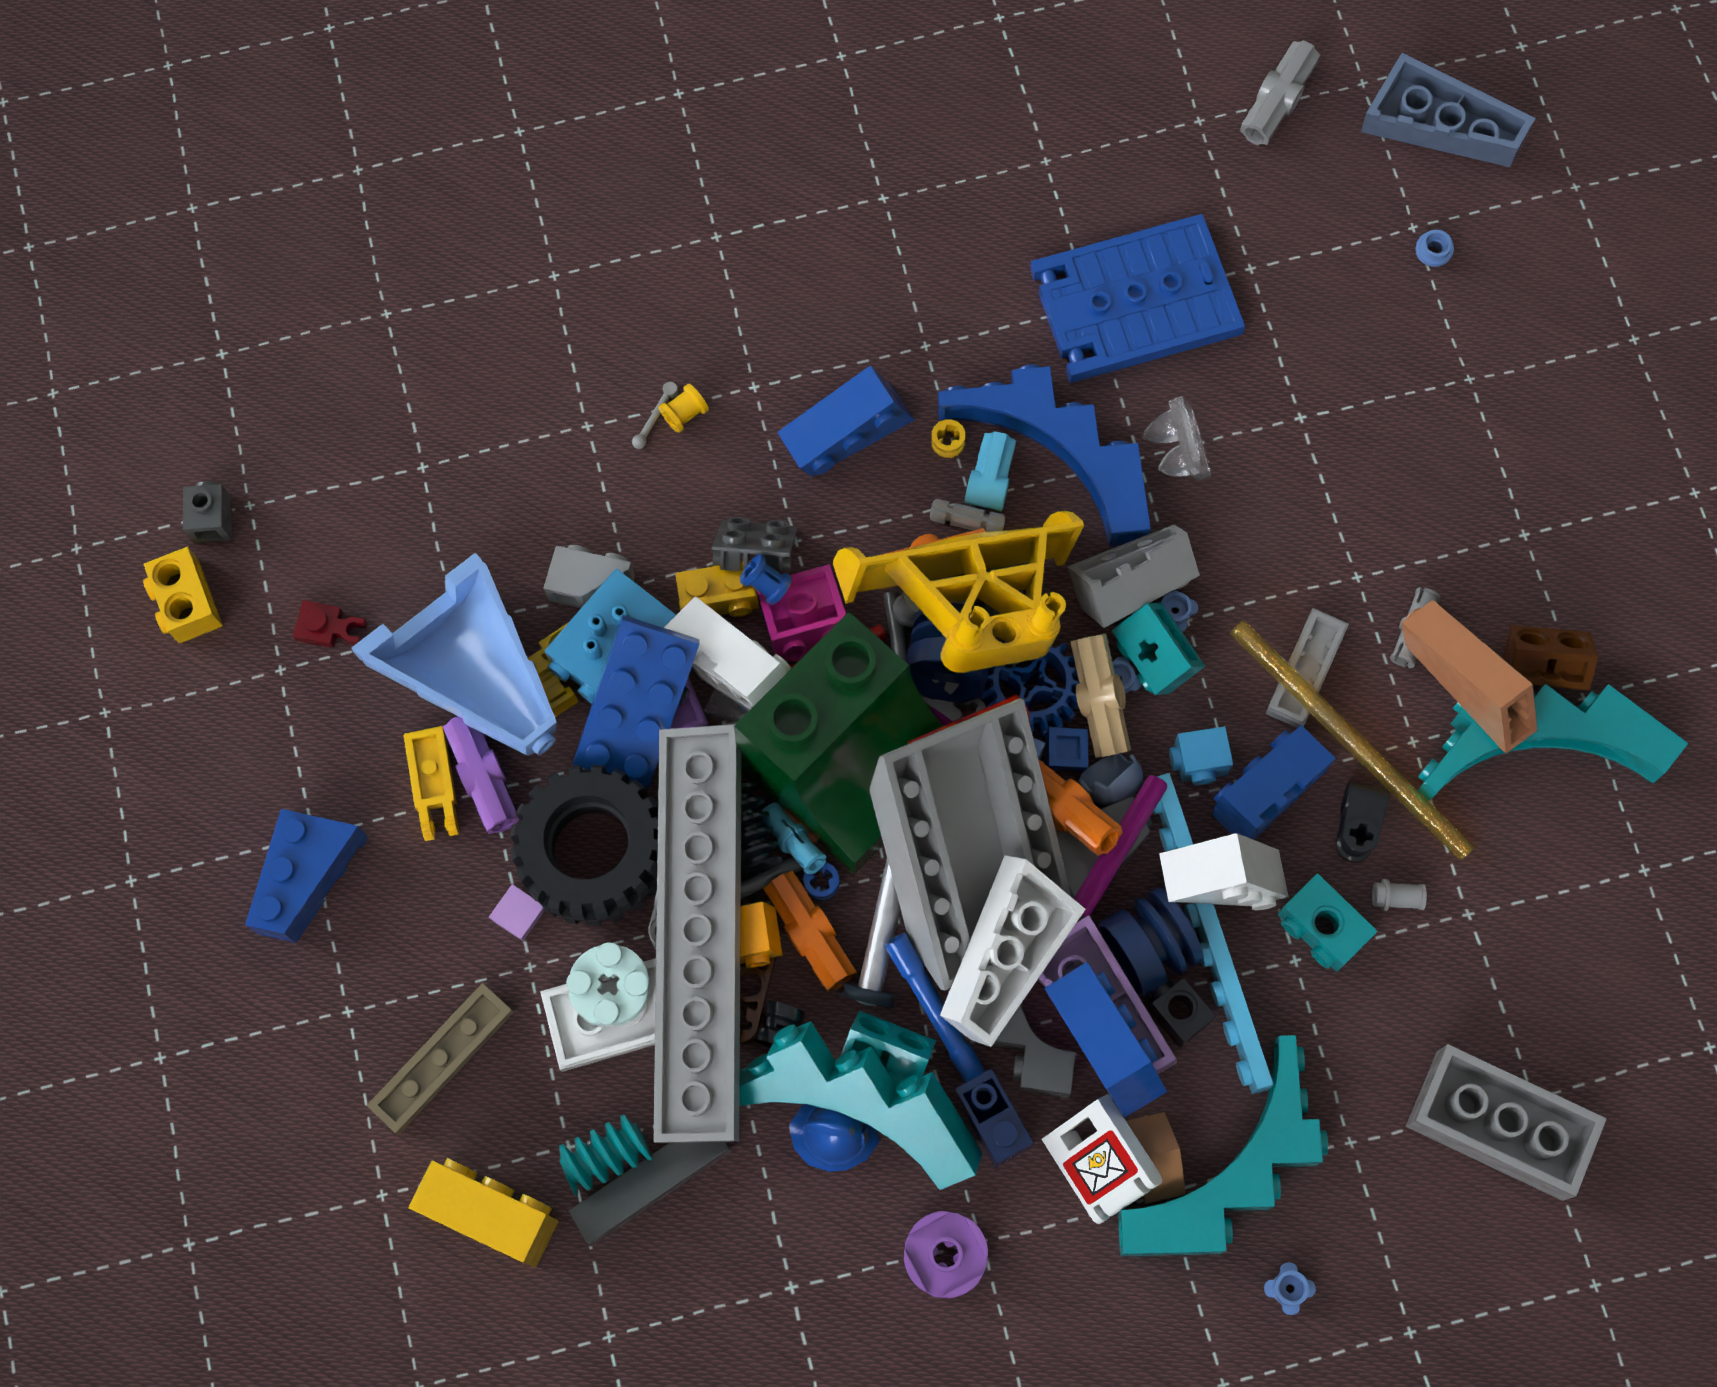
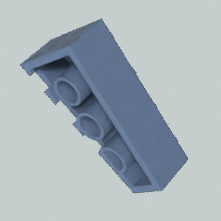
[1361,53,1536,167]

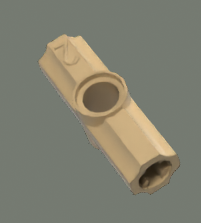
[1070,634,1131,758]

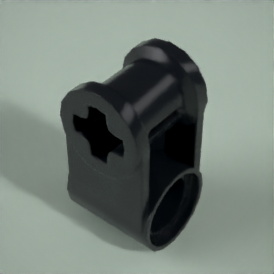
[1336,781,1390,863]

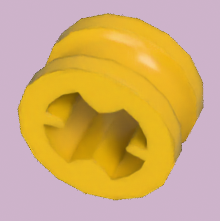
[931,419,965,458]

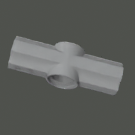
[1240,40,1321,146]

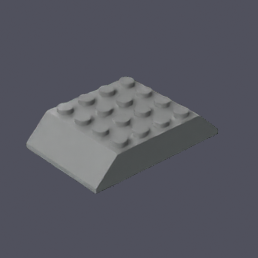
[869,699,1078,991]

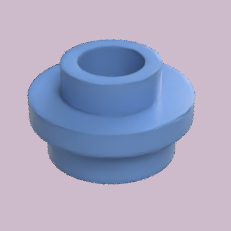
[1415,230,1454,267]

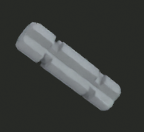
[930,499,1005,532]

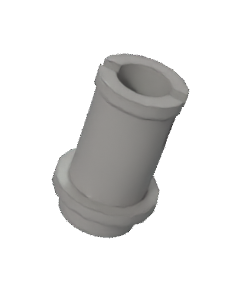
[1372,879,1427,911]

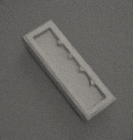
[1265,608,1349,728]

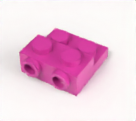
[757,564,846,662]

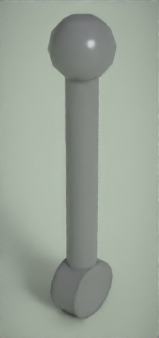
[632,382,678,449]

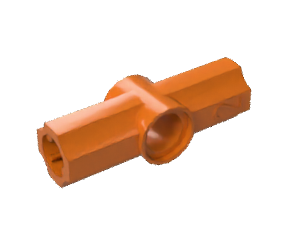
[1038,759,1123,856]
[763,871,857,993]

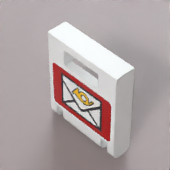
[1042,1094,1162,1224]

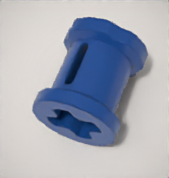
[740,554,792,605]

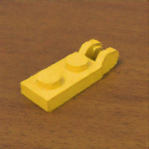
[403,726,459,841]

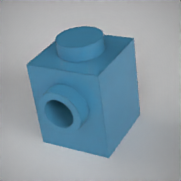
[1169,726,1233,785]

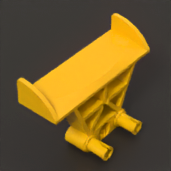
[833,510,1084,673]

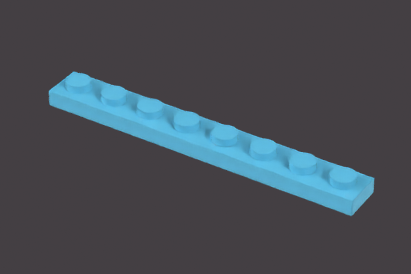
[1153,773,1274,1095]

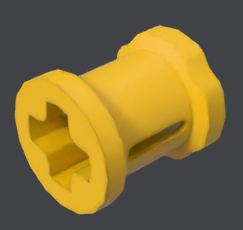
[658,383,709,433]

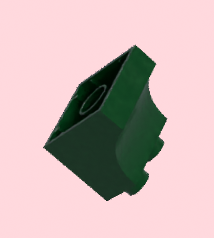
[734,612,943,875]

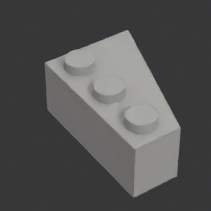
[1067,525,1200,628]

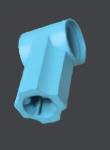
[964,431,1016,512]

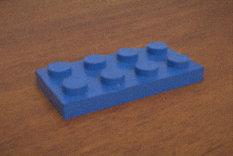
[572,615,700,788]

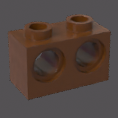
[1503,625,1598,690]

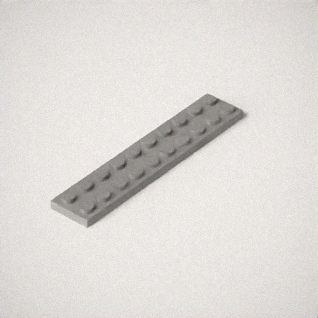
[654,724,741,1143]

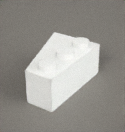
[664,596,791,711]
[1159,833,1289,910]

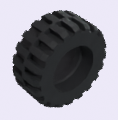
[510,764,658,926]

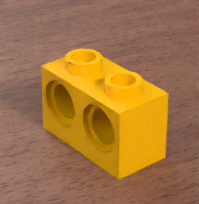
[143,546,223,644]

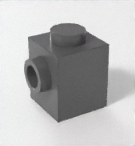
[183,481,232,544]

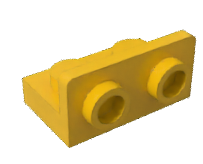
[675,560,760,617]

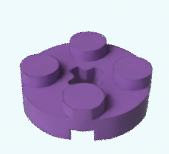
[904,1211,988,1299]

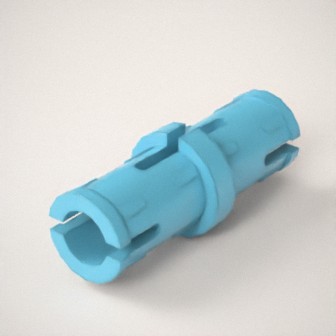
[761,803,827,875]

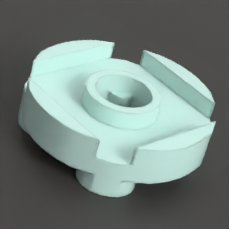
[566,942,650,1027]

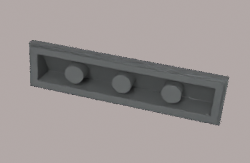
[569,1142,732,1247]

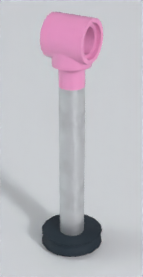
[838,859,901,1008]

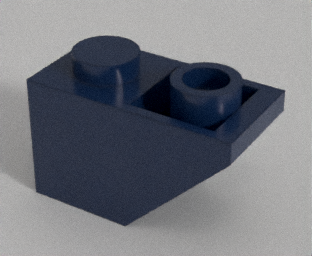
[955,1068,1034,1168]

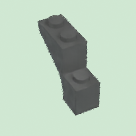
[975,1004,1076,1099]

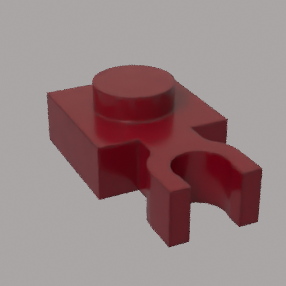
[292,600,368,648]

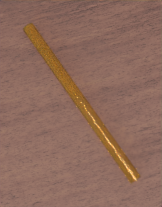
[1229,619,1475,860]

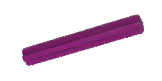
[1074,775,1167,918]

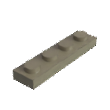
[366,983,514,1135]

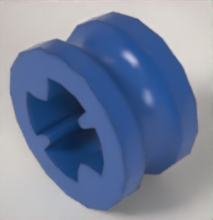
[803,862,840,901]

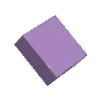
[489,884,545,941]

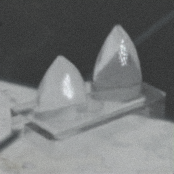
[1142,396,1211,481]

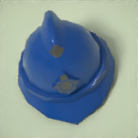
[789,1104,880,1172]

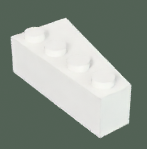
[940,855,1086,1047]

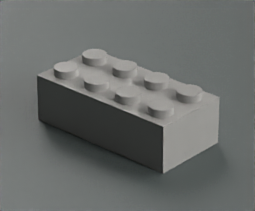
[1405,1044,1607,1201]

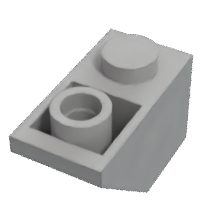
[543,545,635,608]

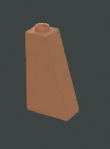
[1401,600,1537,753]

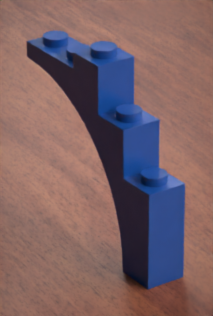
[937,364,1151,547]

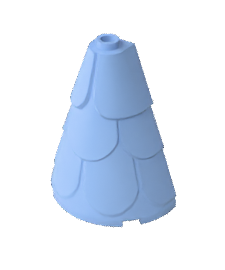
[352,553,557,756]

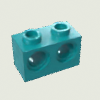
[841,1010,936,1086]

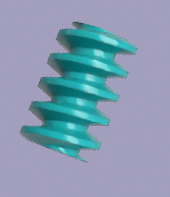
[559,1114,653,1197]

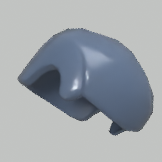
[1078,753,1143,806]

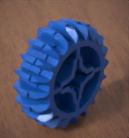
[979,640,1080,737]

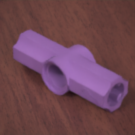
[443,716,519,834]

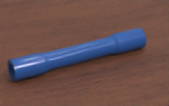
[884,933,986,1083]

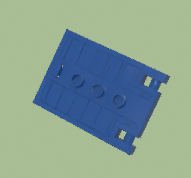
[1030,214,1245,383]

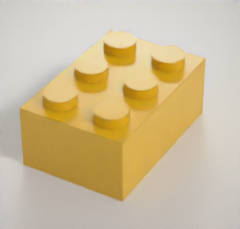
[408,1158,559,1268]

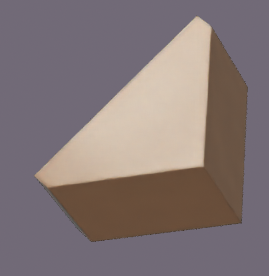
[1126,1112,1186,1205]

